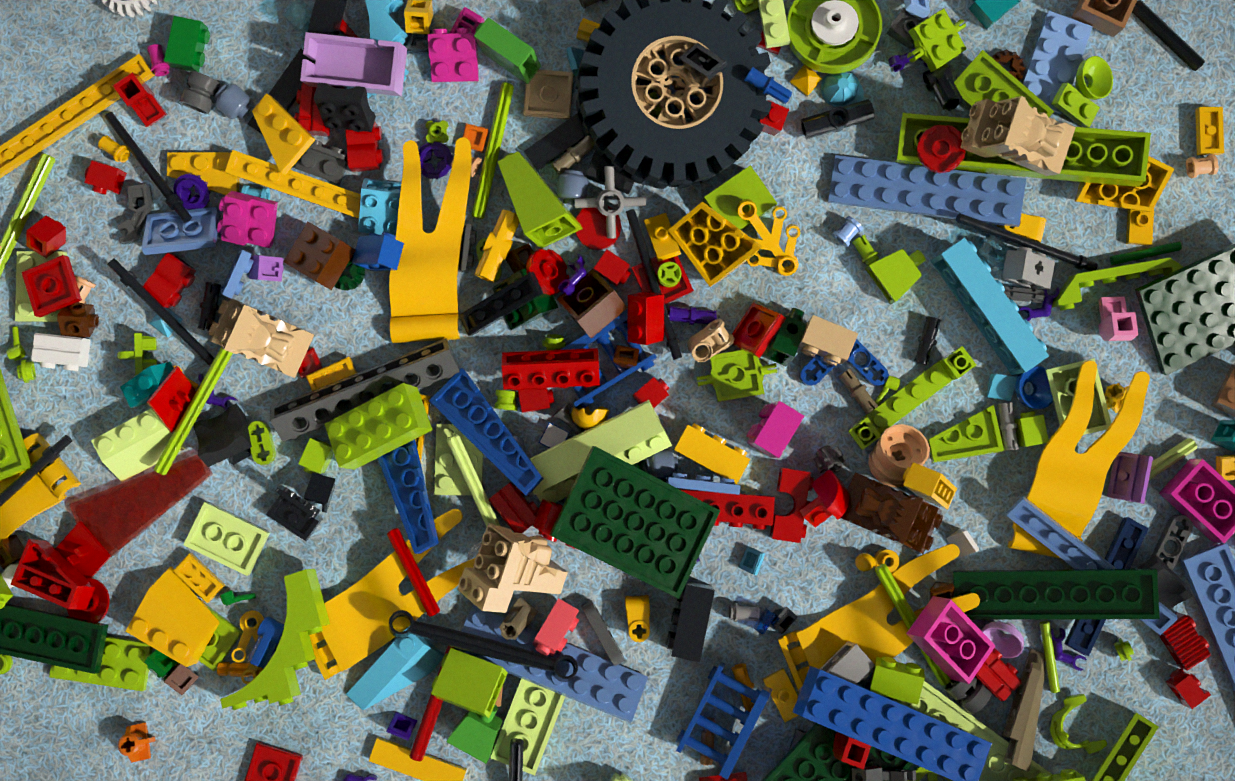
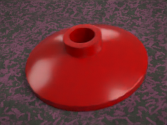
[66,578,110,623]

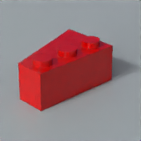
[11,539,95,610]

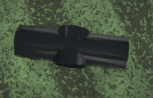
[801,99,875,140]

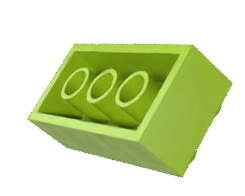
[324,383,433,470]

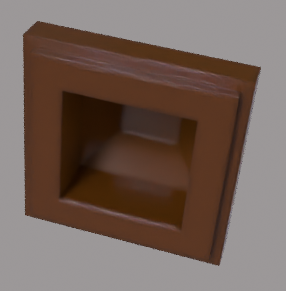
[613,345,639,368]
[929,581,954,601]

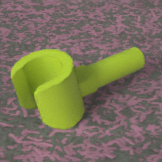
[6,327,26,361]
[875,376,900,405]

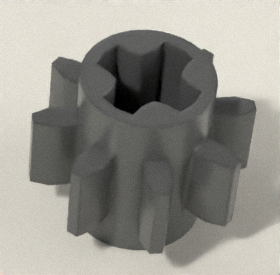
[813,445,845,474]

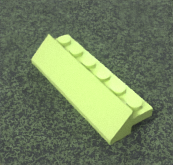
[529,400,672,503]

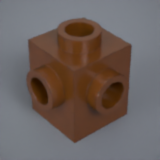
[57,302,99,338]

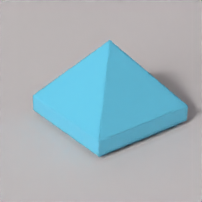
[149,308,183,338]
[738,546,765,576]

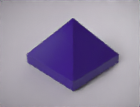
[386,712,418,741]

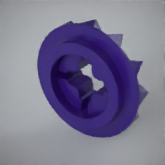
[419,142,453,180]
[173,173,211,210]

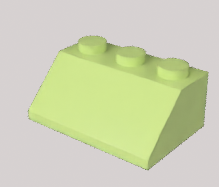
[1045,358,1111,435]
[91,408,186,482]

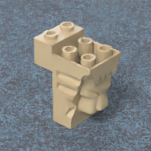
[960,96,1076,176]
[208,298,314,378]
[457,523,568,613]

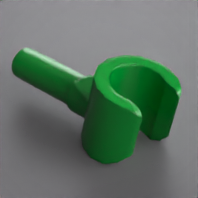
[220,590,256,606]

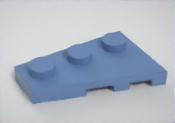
[663,473,741,495]

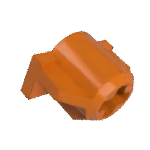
[118,722,155,763]

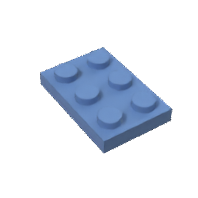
[142,207,220,255]
[220,250,254,299]

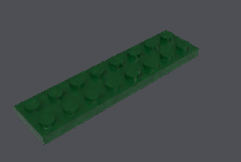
[953,568,1160,620]

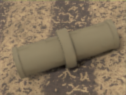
[551,136,595,175]
[838,368,878,415]

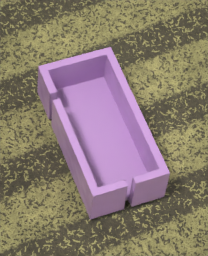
[300,32,407,97]

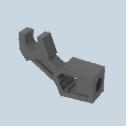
[117,184,154,244]
[852,766,916,781]

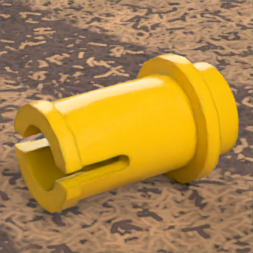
[98,135,130,163]

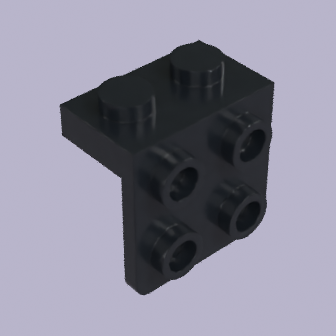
[266,487,323,542]

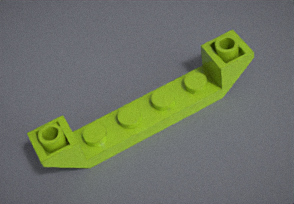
[1052,257,1183,311]
[848,346,977,450]

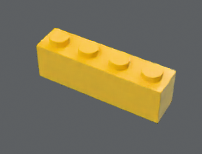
[903,462,957,510]

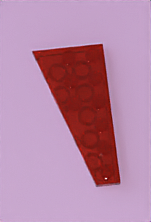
[69,454,213,558]

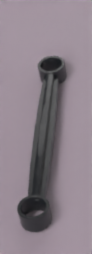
[389,610,578,682]

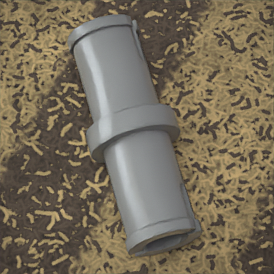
[997,402,1019,451]

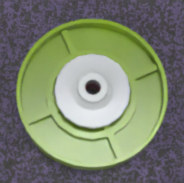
[787,0,882,74]

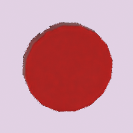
[917,125,966,174]
[576,205,622,251]
[526,249,569,295]

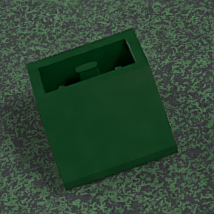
[492,269,559,330]

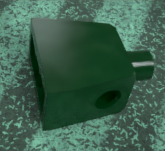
[764,308,807,367]

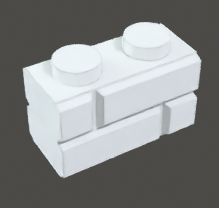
[31,333,91,371]

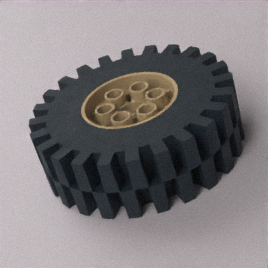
[575,0,772,189]

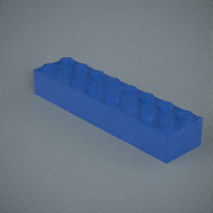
[792,666,992,781]

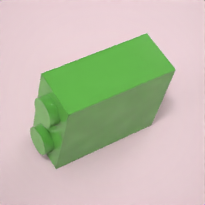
[474,17,541,84]

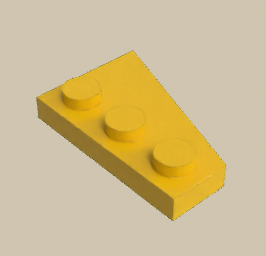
[252,93,316,175]
[167,152,239,195]

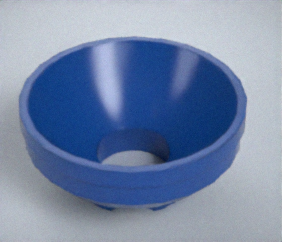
[1015,366,1053,410]

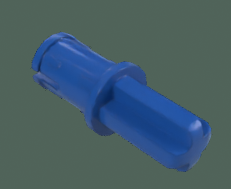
[744,66,792,104]

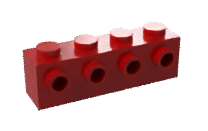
[501,348,600,390]
[680,489,775,530]

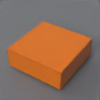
[462,123,489,153]

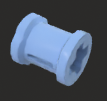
[832,216,863,247]

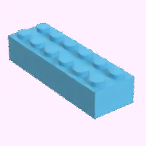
[930,238,1049,375]

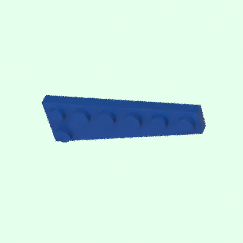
[429,368,544,496]
[377,439,439,554]

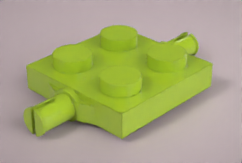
[907,8,967,72]
[696,350,777,402]

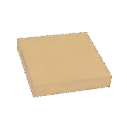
[523,70,574,120]

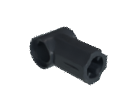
[923,64,962,111]

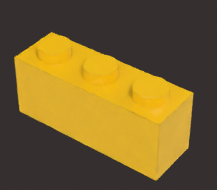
[673,423,751,484]

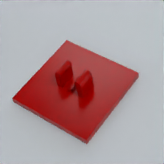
[147,366,196,433]
[55,521,111,578]

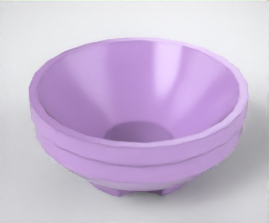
[981,621,1024,658]

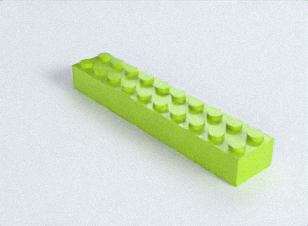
[896,113,1151,187]

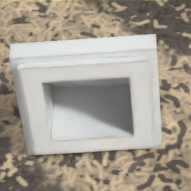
[946,529,979,557]

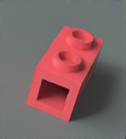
[532,598,579,657]

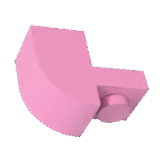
[1098,296,1138,341]

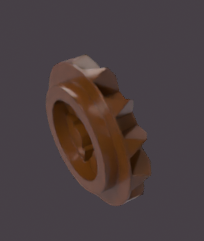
[992,49,1026,81]

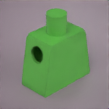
[446,705,502,764]

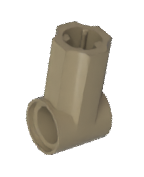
[499,597,539,640]

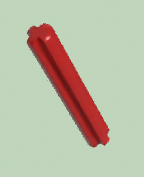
[387,528,440,617]

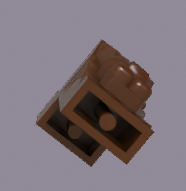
[841,472,943,554]

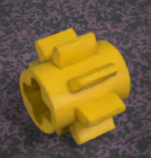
[1104,383,1128,413]

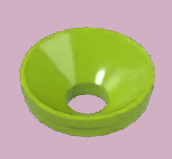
[1075,56,1113,100]

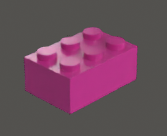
[746,401,805,458]
[1159,459,1235,544]
[906,596,995,684]

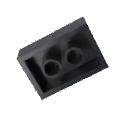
[666,580,715,662]

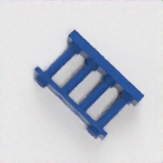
[560,309,657,408]
[676,662,773,780]

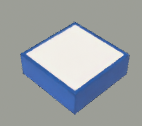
[538,422,570,448]

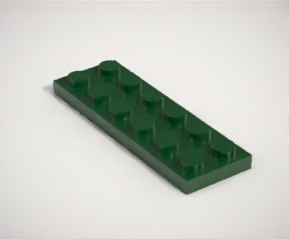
[0,604,108,674]

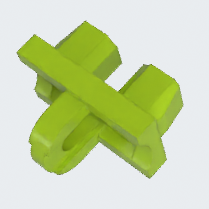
[117,333,157,376]

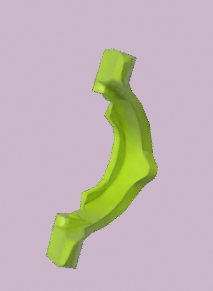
[1050,694,1108,754]

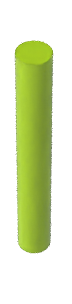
[1039,621,1060,693]

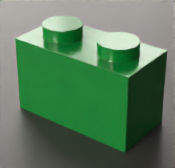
[164,16,210,72]

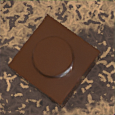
[163,663,199,695]

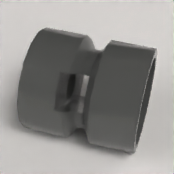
[179,71,220,114]
[945,677,992,714]

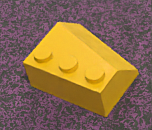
[1075,156,1174,212]
[668,202,763,287]
[125,566,219,667]

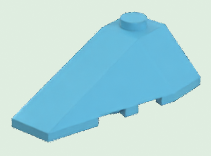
[346,626,444,710]

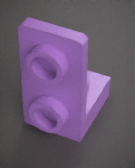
[249,255,284,282]

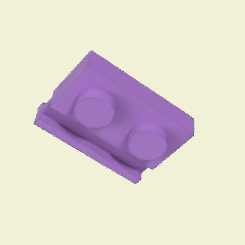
[1107,451,1153,504]

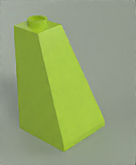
[497,151,582,249]

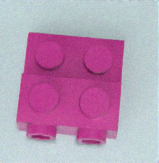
[428,28,479,82]
[217,191,278,248]

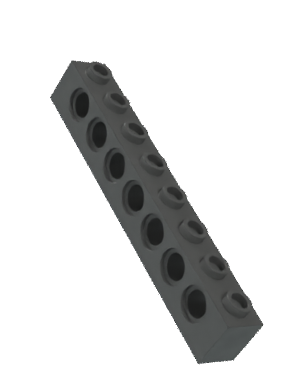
[270,338,460,442]

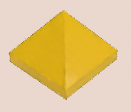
[790,65,822,97]

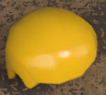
[571,406,610,430]

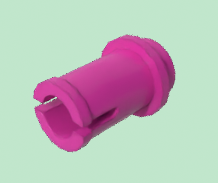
[147,44,170,77]

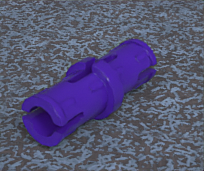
[668,306,717,325]

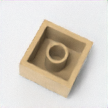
[799,315,858,366]

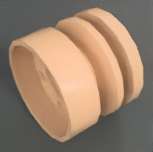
[868,424,930,487]

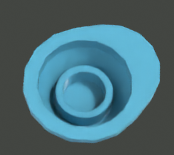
[821,71,864,107]

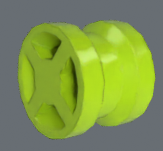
[657,262,682,287]
[494,390,519,411]

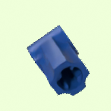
[247,616,285,669]

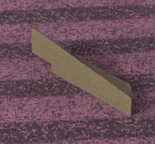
[1002,648,1046,772]

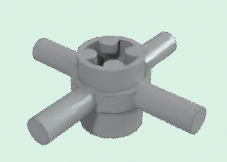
[575,166,646,238]

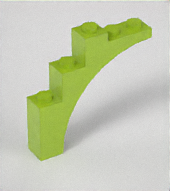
[220,569,330,711]

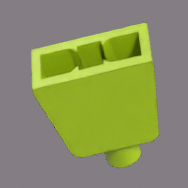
[865,249,926,304]

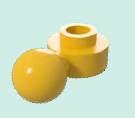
[855,549,899,573]

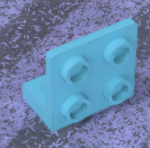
[358,178,401,236]

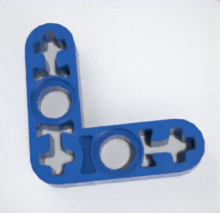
[799,339,889,386]

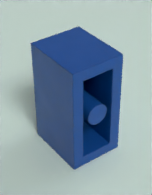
[352,232,404,271]

